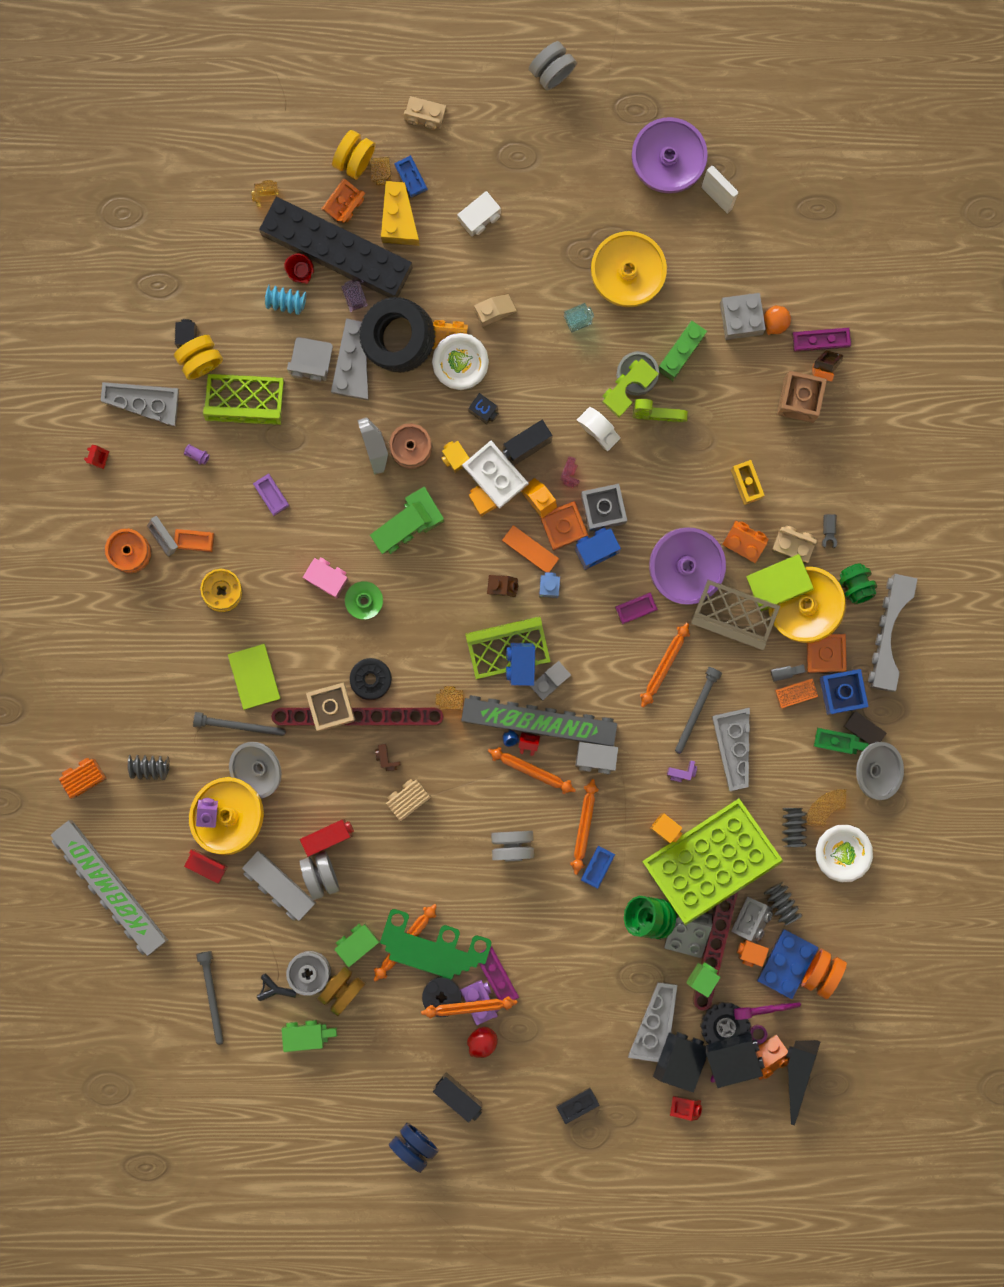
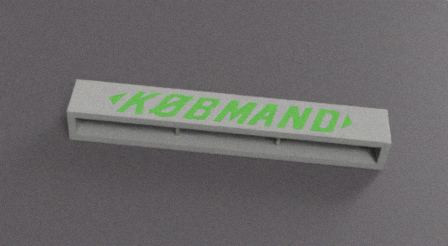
[50,820,168,956]

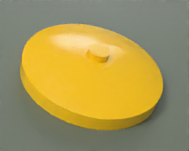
[591,231,667,307]
[768,567,846,643]
[189,777,264,855]

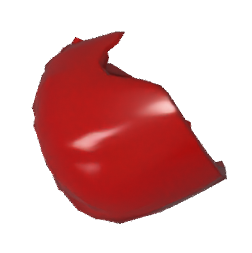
[284,253,314,284]
[467,1026,498,1058]

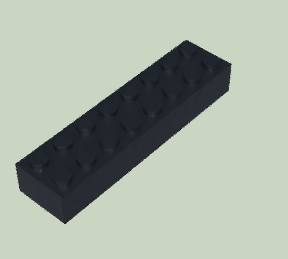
[259,196,413,298]

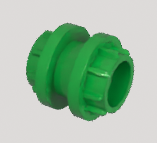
[839,563,877,604]

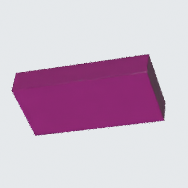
[615,592,658,625]

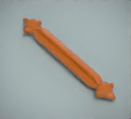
[640,623,690,708]
[488,747,576,794]
[570,779,599,875]
[374,904,437,982]
[421,996,518,1019]

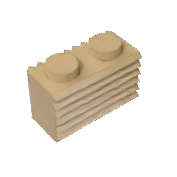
[386,779,431,822]

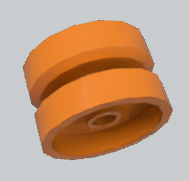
[105,528,151,573]
[801,948,847,1000]

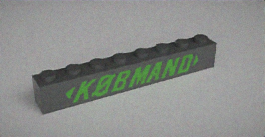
[461,695,617,746]

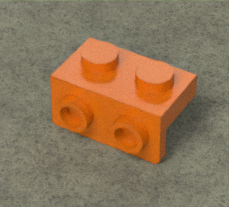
[322,179,365,223]
[722,521,769,563]
[757,1034,790,1080]

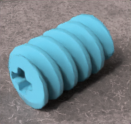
[265,285,307,315]

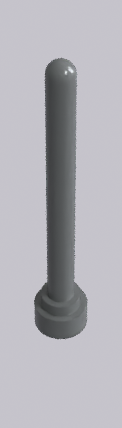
[675,667,722,754]
[193,712,286,736]
[196,951,224,1045]

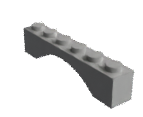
[868,574,918,692]

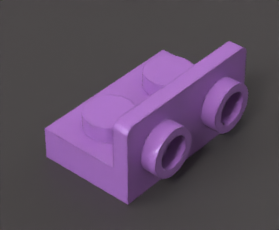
[461,980,500,1025]

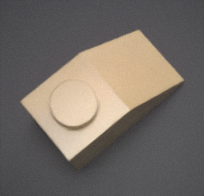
[474,294,517,328]

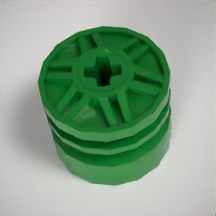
[624,896,676,940]

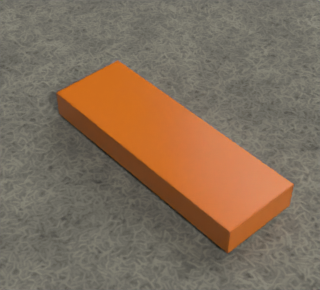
[502,525,559,573]

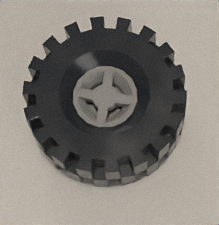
[700,1002,751,1044]

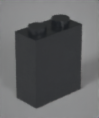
[502,419,553,466]
[653,1032,707,1093]
[706,1033,765,1088]
[433,1072,482,1123]

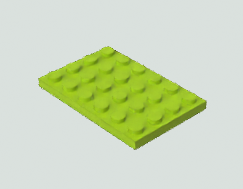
[642,799,783,926]

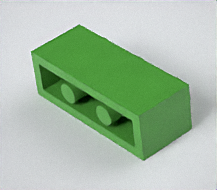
[658,320,707,382]
[370,502,432,554]
[686,962,721,997]

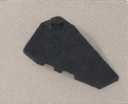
[786,1040,821,1126]

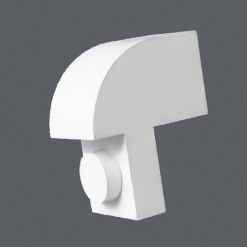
[577,407,620,451]

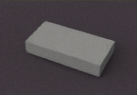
[147,516,178,557]

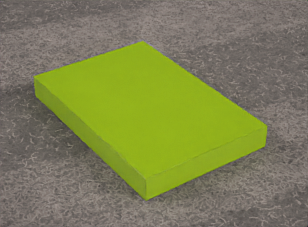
[746,554,814,612]
[228,644,281,710]

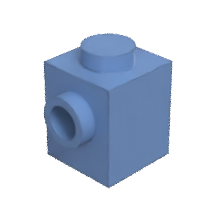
[539,572,560,598]

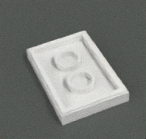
[701,166,738,214]
[462,441,529,509]

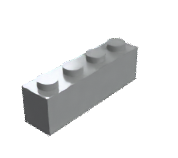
[242,851,316,921]

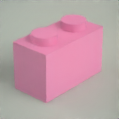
[303,557,349,599]

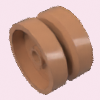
[389,423,432,469]

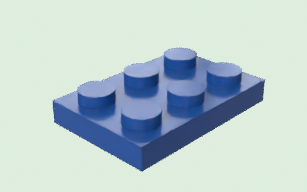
[757,929,819,999]

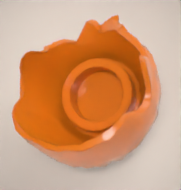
[763,305,791,335]

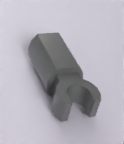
[822,514,837,548]
[771,665,806,682]

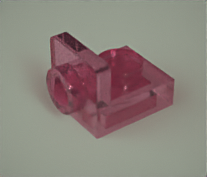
[560,456,580,488]

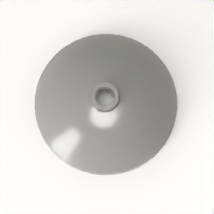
[229,742,282,798]
[856,742,904,800]

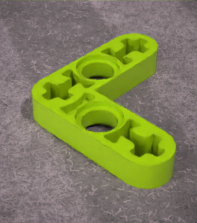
[632,399,688,422]

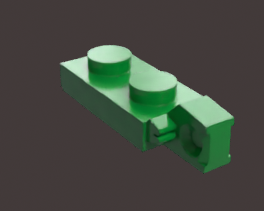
[813,728,869,754]

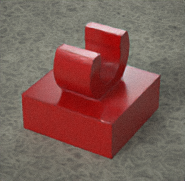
[84,445,110,469]
[518,732,540,756]

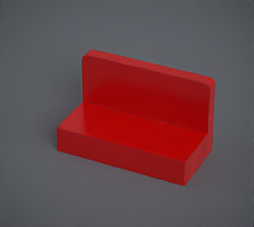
[184,849,228,884]

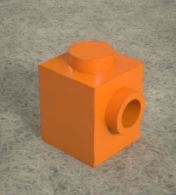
[737,940,769,967]

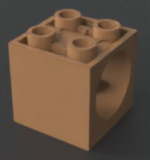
[776,371,827,423]

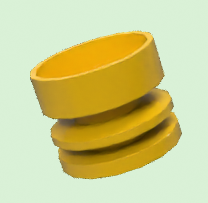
[200,569,242,613]

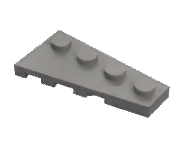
[331,319,369,401]
[101,382,179,427]
[712,708,750,791]
[628,982,677,1062]

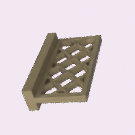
[691,579,780,650]

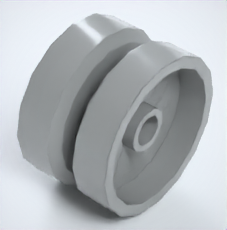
[529,41,577,90]
[616,351,659,396]
[491,831,534,862]
[300,851,340,900]
[286,951,331,995]

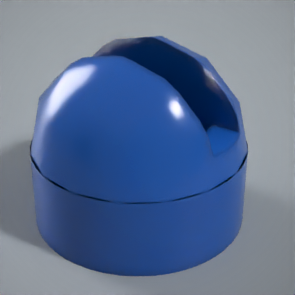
[502,730,519,747]

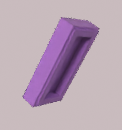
[253,474,289,516]

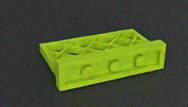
[203,374,284,425]
[465,616,550,679]

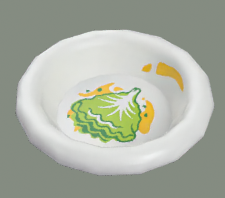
[432,333,489,390]
[816,825,873,882]

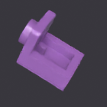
[667,761,697,782]
[196,798,218,828]

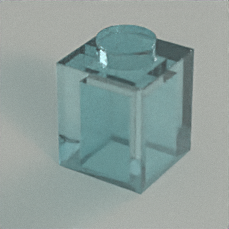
[564,303,594,333]

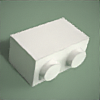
[457,191,501,236]

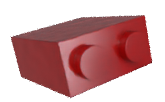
[300,819,354,857]

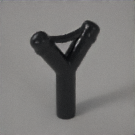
[257,973,297,1001]

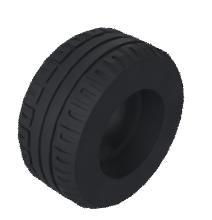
[359,297,435,373]

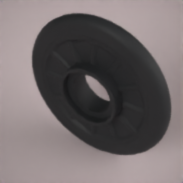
[349,658,392,700]

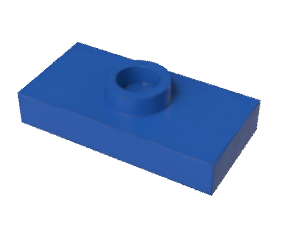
[394,155,428,198]
[581,846,615,889]

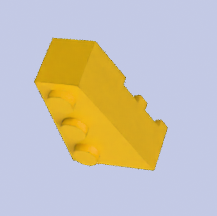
[381,181,420,246]

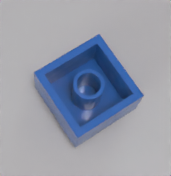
[575,528,621,570]
[506,643,535,686]
[820,669,869,715]

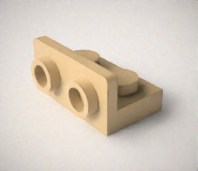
[404,96,446,130]
[772,526,818,564]

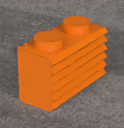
[59,758,107,799]

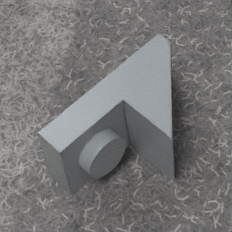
[530,661,571,701]

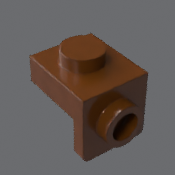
[487,575,519,597]
[375,744,401,771]

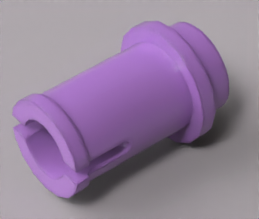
[184,444,210,465]

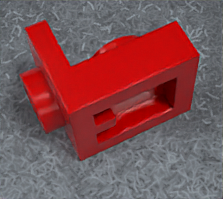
[670,1096,702,1121]

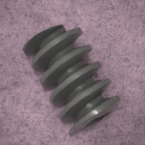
[128,755,170,780]
[782,808,807,847]
[764,882,802,926]

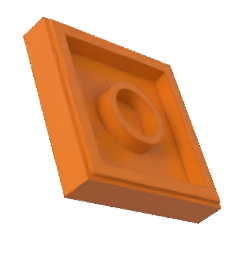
[539,501,589,550]
[807,634,847,673]

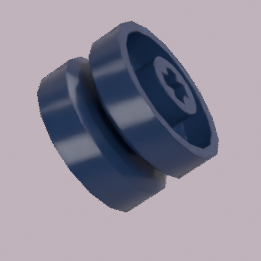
[389,1123,439,1173]

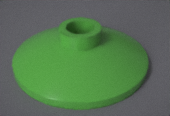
[345,581,383,620]

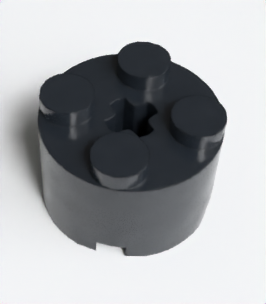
[422,976,462,1017]

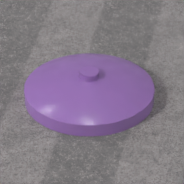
[632,117,707,193]
[649,527,726,604]

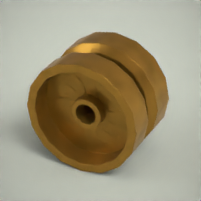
[317,966,366,1017]

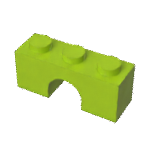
[602,358,659,418]

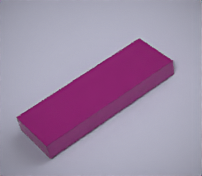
[792,327,851,352]
[479,946,519,1000]

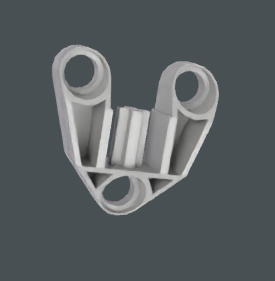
[358,417,388,475]

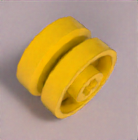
[332,130,376,180]
[173,335,223,380]

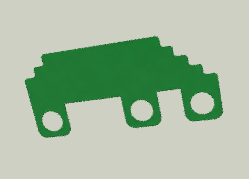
[380,909,492,979]

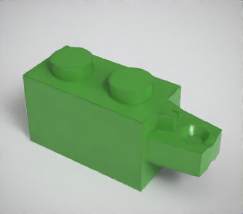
[281,1020,338,1052]

